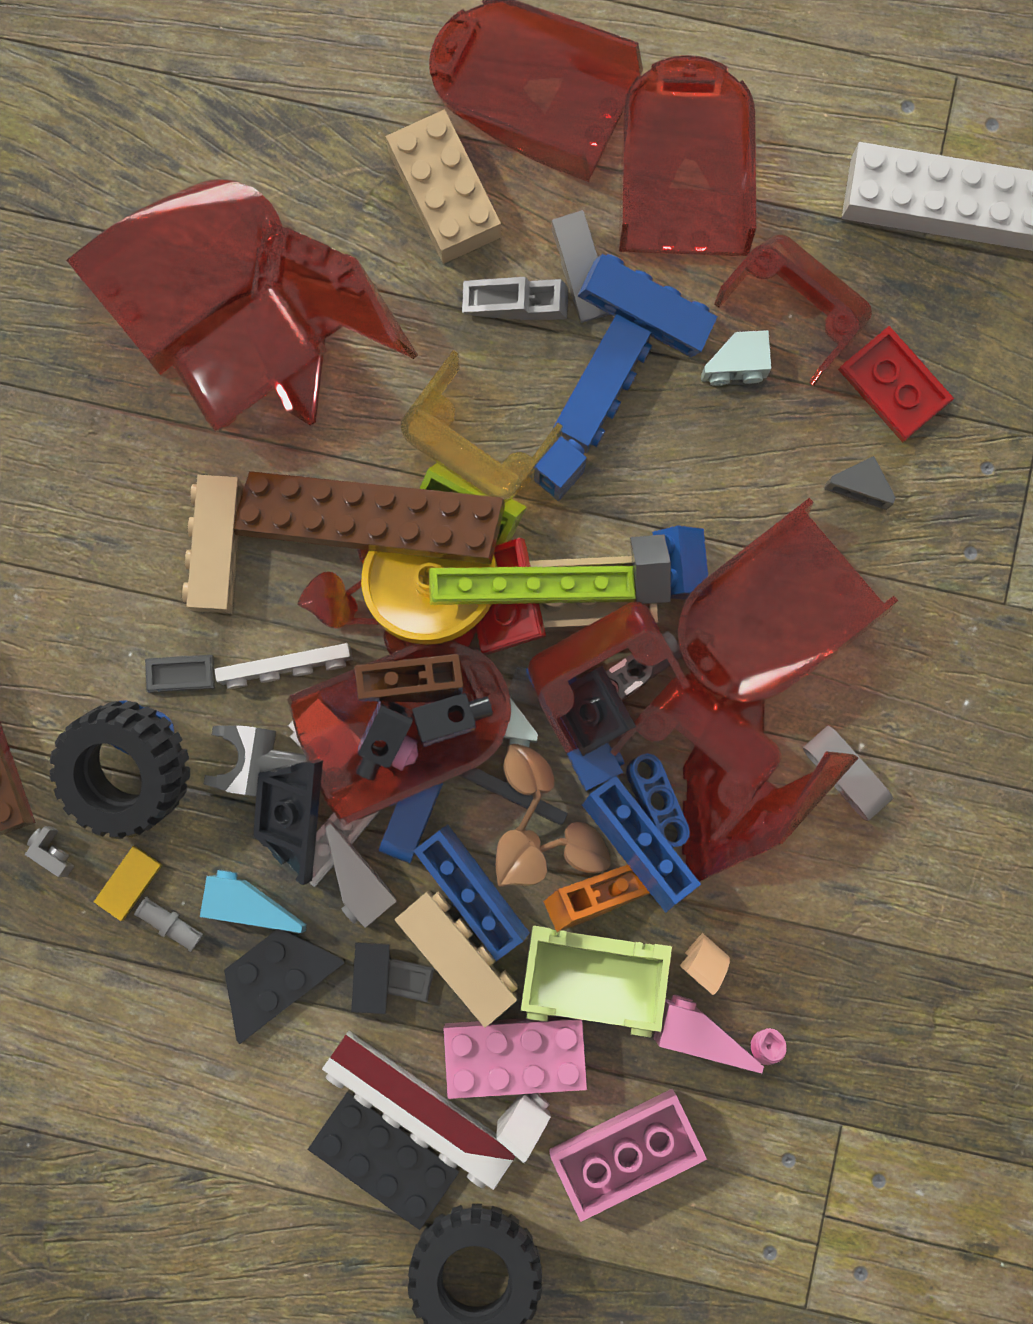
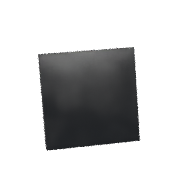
[550,666,636,756]

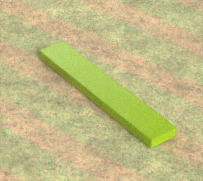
[428,566,636,605]

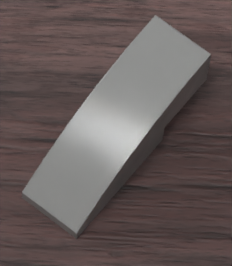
[551,210,610,323]
[462,277,568,320]

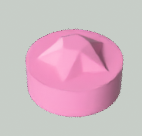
[391,735,418,771]
[751,1028,787,1065]

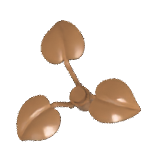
[496,744,611,887]

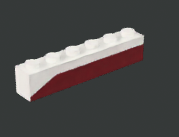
[322,1031,516,1190]

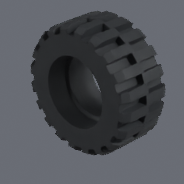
[49,701,190,839]
[408,1204,542,1324]

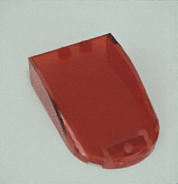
[429,0,643,182]
[619,55,756,256]
[66,179,286,375]
[678,497,898,702]

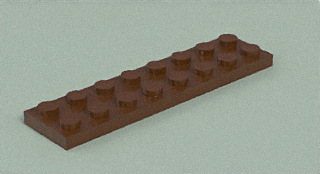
[234,471,506,564]

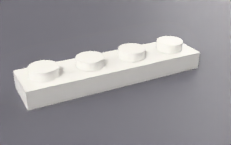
[214,643,353,689]

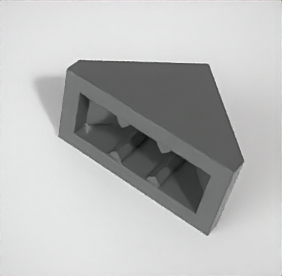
[824,456,896,510]
[630,535,671,605]

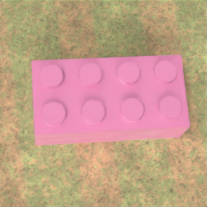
[444,1016,587,1099]
[549,1089,707,1222]

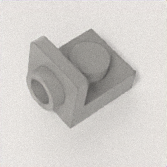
[25,826,74,877]

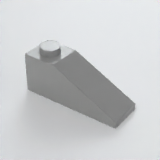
[324,819,396,928]

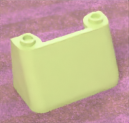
[521,926,672,1037]

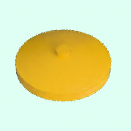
[361,550,497,644]

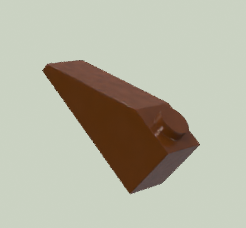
[354,654,463,703]

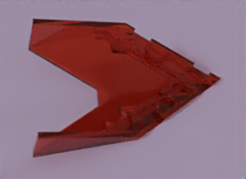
[247,216,418,426]
[682,681,858,882]

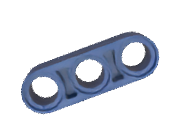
[626,753,690,848]
[379,761,447,864]

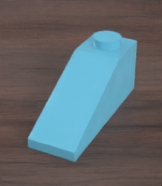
[200,870,307,933]

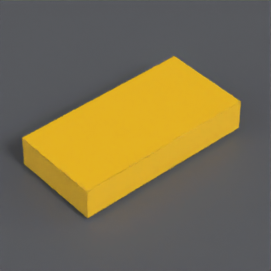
[94,846,162,921]

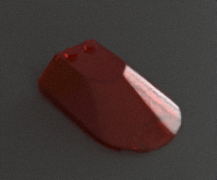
[287,640,511,827]

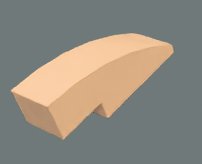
[680,933,730,995]

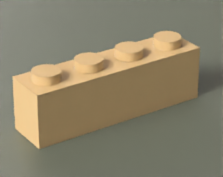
[182,475,243,614]

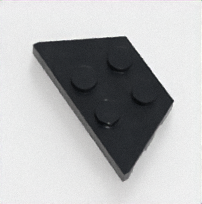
[253,759,323,885]
[224,929,346,1045]

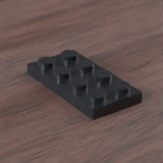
[307,1090,460,1230]

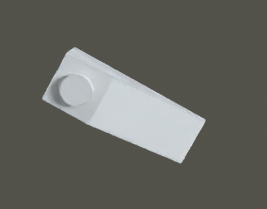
[496,1093,551,1163]

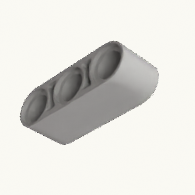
[802,726,893,821]

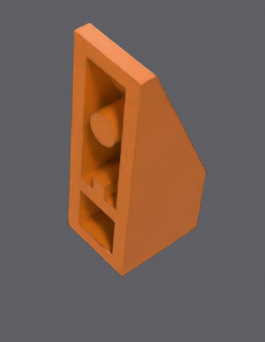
[543,865,650,932]

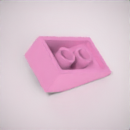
[654,995,764,1073]

